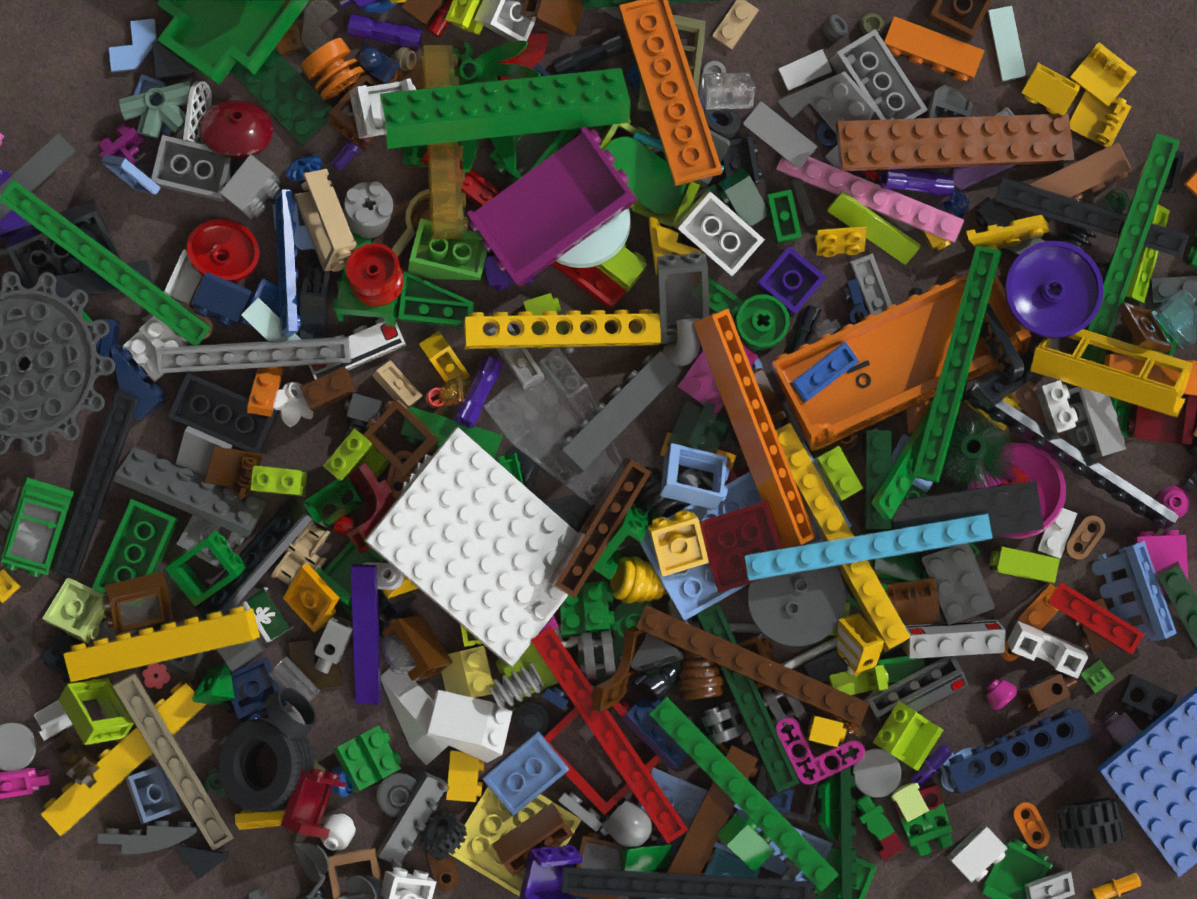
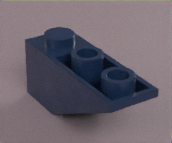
[111,346,166,420]

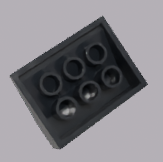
[4,198,122,289]

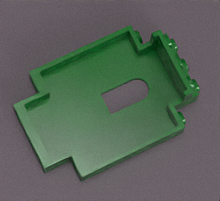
[157,0,310,85]

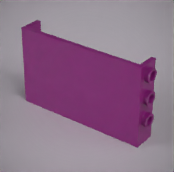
[467,127,639,286]

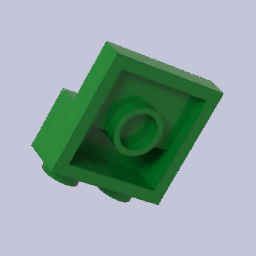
[560,582,615,638]
[333,726,401,793]
[812,847,877,899]

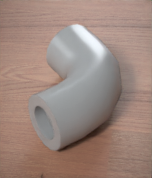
[662,319,701,367]

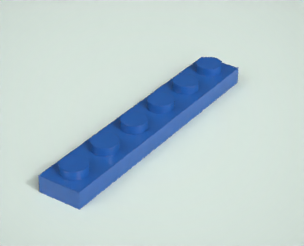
[275,190,301,337]

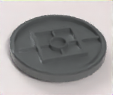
[747,566,846,647]

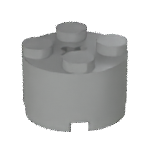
[343,182,393,239]

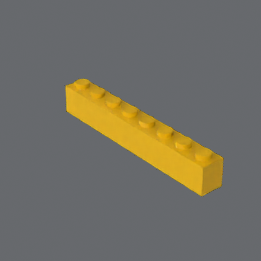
[64,606,260,682]
[41,682,207,836]

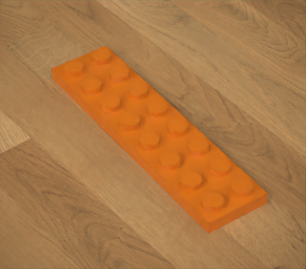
[619,0,722,186]

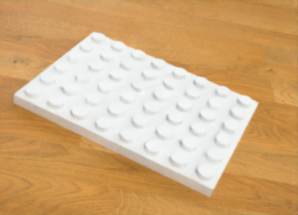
[364,427,578,667]

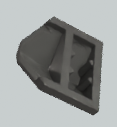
[926,85,973,118]

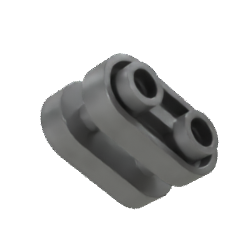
[577,630,615,681]
[760,687,809,733]
[701,700,748,745]

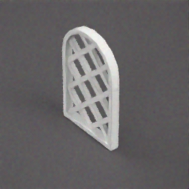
[183,81,212,145]

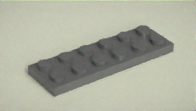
[114,447,267,538]

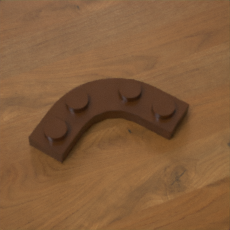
[592,625,646,712]

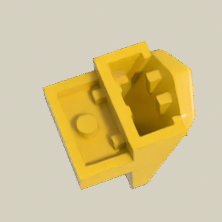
[648,217,703,279]

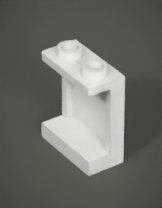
[349,79,416,139]

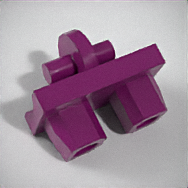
[98,123,145,164]

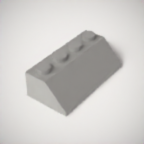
[829,29,928,120]

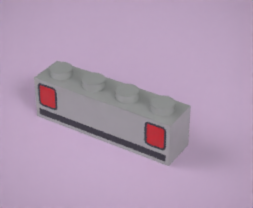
[902,620,1005,659]

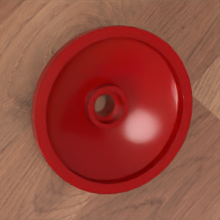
[186,219,259,282]

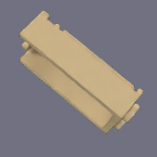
[294,169,357,272]

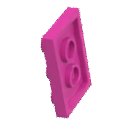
[678,342,759,414]

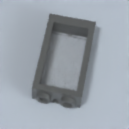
[657,252,709,344]

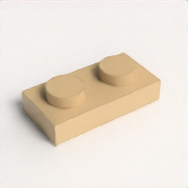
[712,0,759,50]
[372,360,422,408]

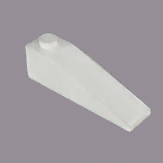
[381,661,449,765]

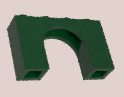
[862,430,891,530]

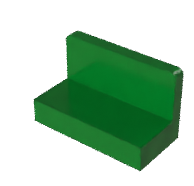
[877,655,925,683]

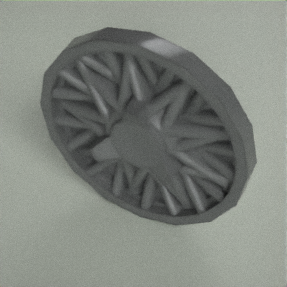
[376,773,418,818]

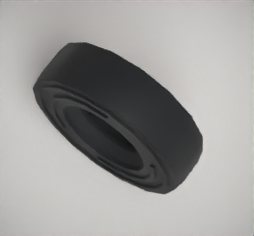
[702,100,741,140]

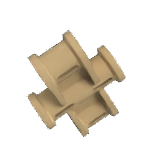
[271,520,331,589]

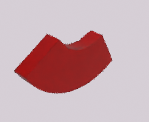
[500,33,548,81]

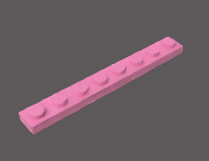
[776,156,964,244]

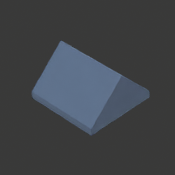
[126,765,181,824]

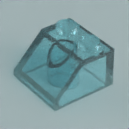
[1151,289,1197,349]

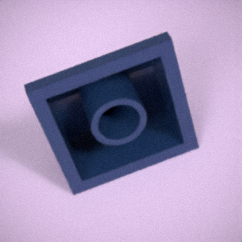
[189,272,252,327]

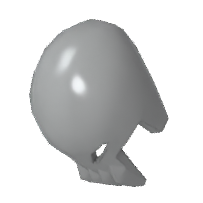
[602,798,652,848]

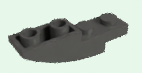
[97,820,199,854]

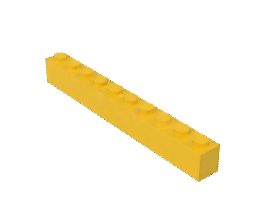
[776,423,910,652]

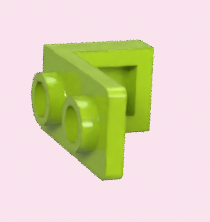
[828,665,889,695]

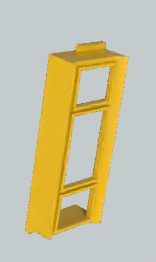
[1031,329,1193,417]

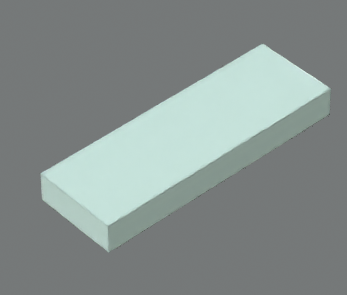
[988,6,1026,82]
[241,298,301,342]

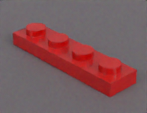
[1047,582,1145,654]

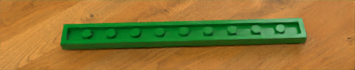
[1080,132,1180,364]
[0,179,211,346]
[913,246,1001,483]
[649,697,839,892]

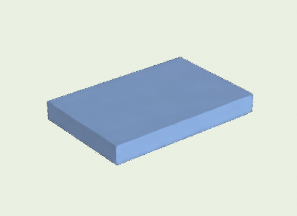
[482,731,570,816]

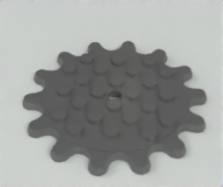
[0,272,115,456]

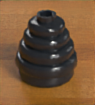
[638,467,688,522]

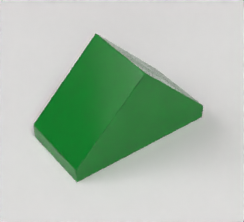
[192,662,235,705]

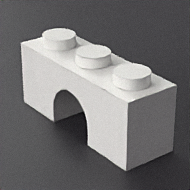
[1007,621,1088,679]

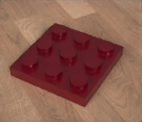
[699,501,782,593]

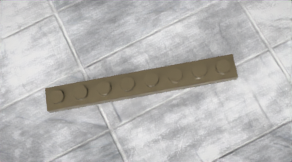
[113,672,234,851]

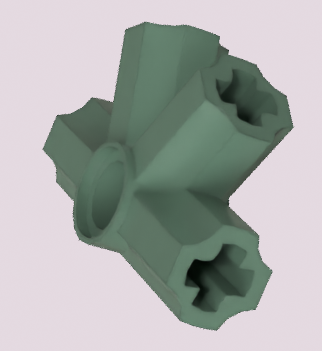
[119,81,192,139]

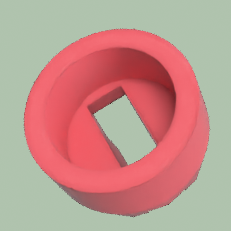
[425,388,446,408]

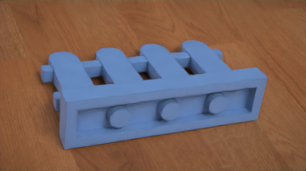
[1092,541,1176,642]

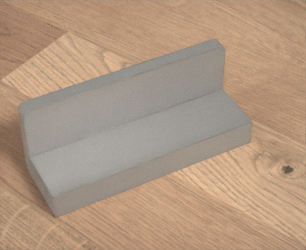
[744,101,817,169]

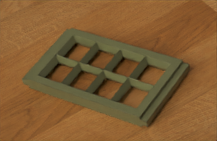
[637,14,706,112]

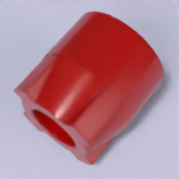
[334,515,356,535]

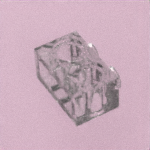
[699,73,756,109]

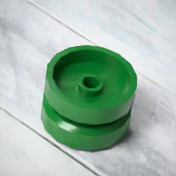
[734,294,790,352]

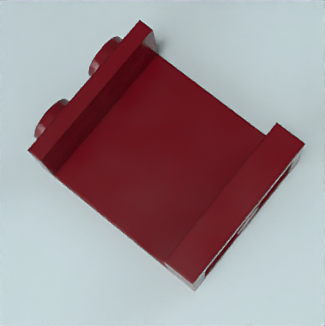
[1127,395,1197,446]

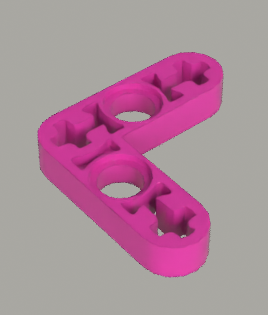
[776,717,865,785]

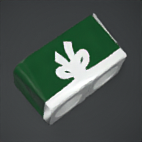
[242,587,293,643]

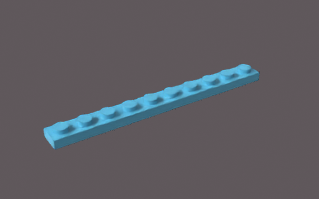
[744,514,993,581]

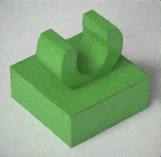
[1080,660,1114,694]

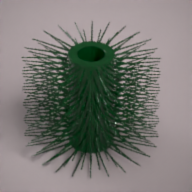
[943,414,1016,490]

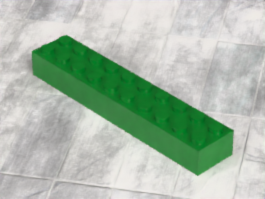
[380,68,630,149]

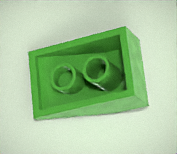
[408,218,488,280]

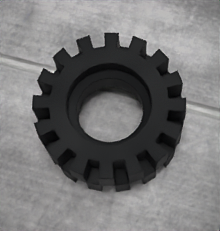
[419,812,467,859]

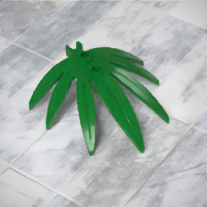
[424,40,543,173]

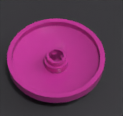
[968,443,1066,539]

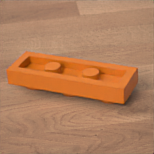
[247,366,285,417]

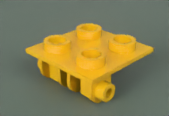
[1070,43,1137,107]
[1070,90,1132,148]
[815,226,867,257]

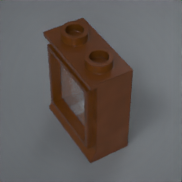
[102,572,173,636]

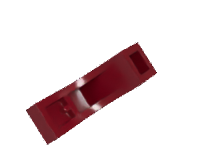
[347,463,395,554]

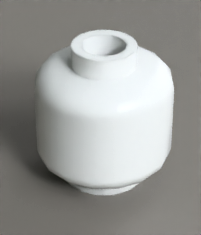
[321,814,356,850]

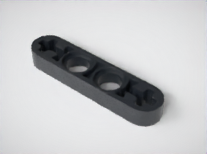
[979,303,1024,379]

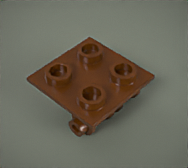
[204,446,263,499]
[887,578,941,626]

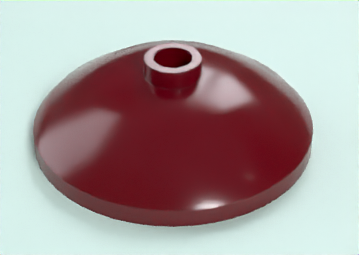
[200,100,273,159]

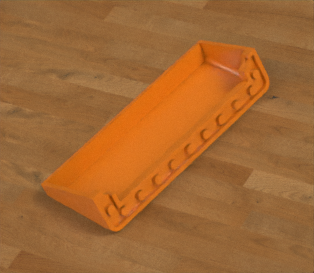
[772,274,1031,451]

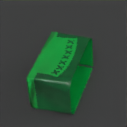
[303,478,364,528]

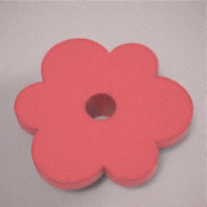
[142,663,171,689]

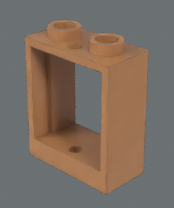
[328,847,384,899]

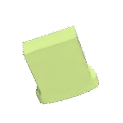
[891,783,929,822]

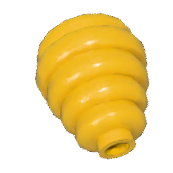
[611,556,667,604]

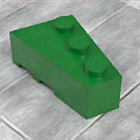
[398,271,475,328]

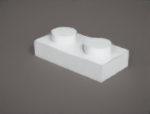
[1037,508,1077,559]

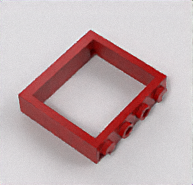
[544,683,662,815]

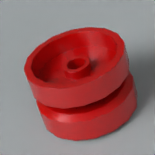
[346,243,404,307]

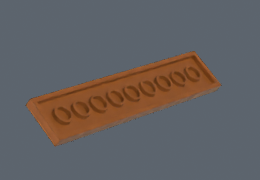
[835,114,1074,171]

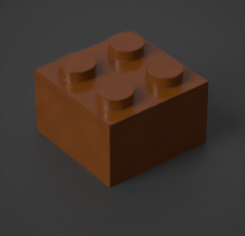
[928,0,992,41]

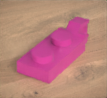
[0,768,51,799]

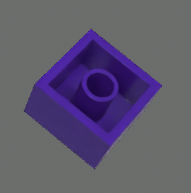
[756,246,826,318]

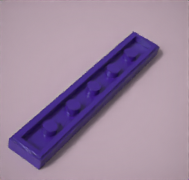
[351,564,381,705]

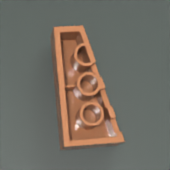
[1029,143,1132,200]

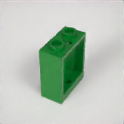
[165,530,246,606]

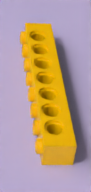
[464,309,661,349]

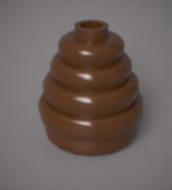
[676,651,724,700]

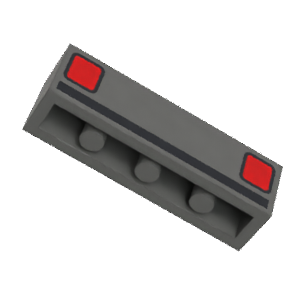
[866,656,968,728]

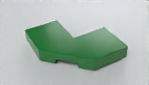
[818,773,840,841]

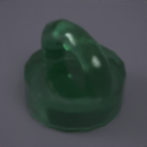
[1105,188,1130,213]

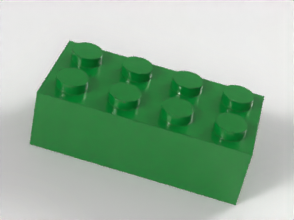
[92,499,180,608]

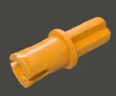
[1091,873,1141,899]

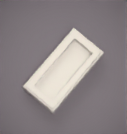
[778,49,832,92]

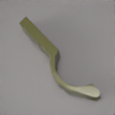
[392,181,452,260]

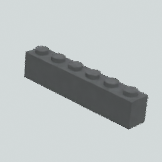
[558,351,681,476]

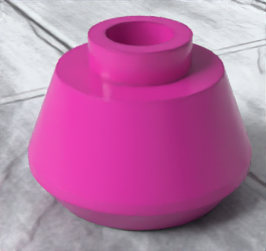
[1157,486,1190,518]
[985,679,1017,710]

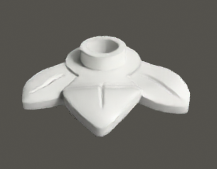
[274,382,313,427]

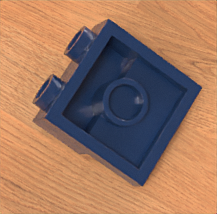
[231,657,288,723]

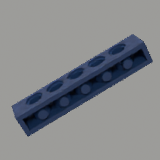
[944,707,1092,793]

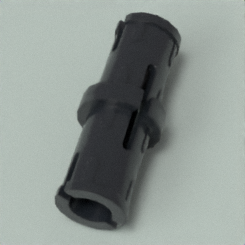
[790,305,822,352]

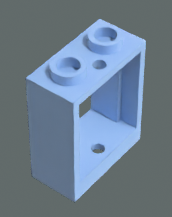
[660,443,729,510]

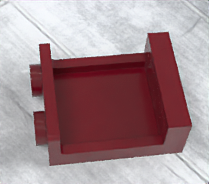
[280,767,346,839]

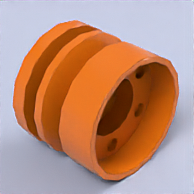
[300,38,365,101]

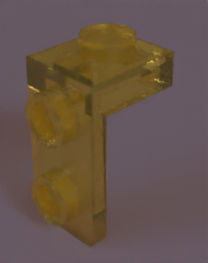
[440,377,472,407]

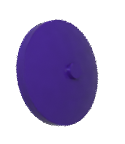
[1005,241,1104,339]

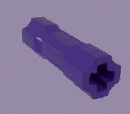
[347,14,423,51]
[880,169,954,197]
[455,356,503,428]

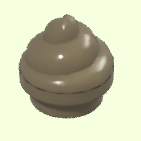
[390,47,416,71]

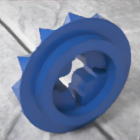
[285,154,322,181]

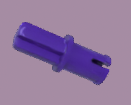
[331,140,360,171]
[910,744,952,788]

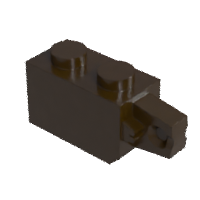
[49,729,100,788]

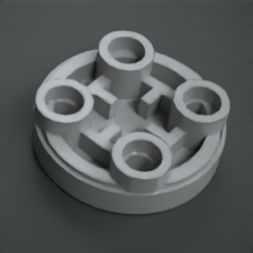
[0,722,37,771]
[852,748,901,798]

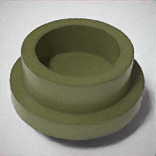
[860,13,884,35]

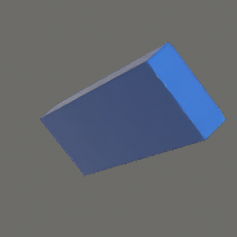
[789,342,859,403]

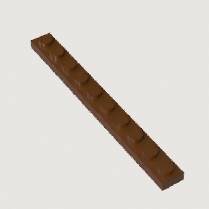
[635,605,870,727]

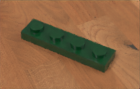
[1156,561,1197,648]

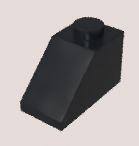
[378,591,417,638]

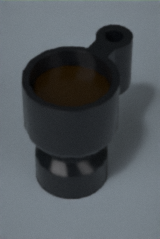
[632,665,679,702]

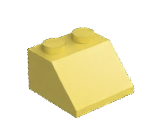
[441,645,494,698]

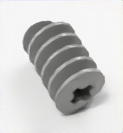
[489,662,544,710]

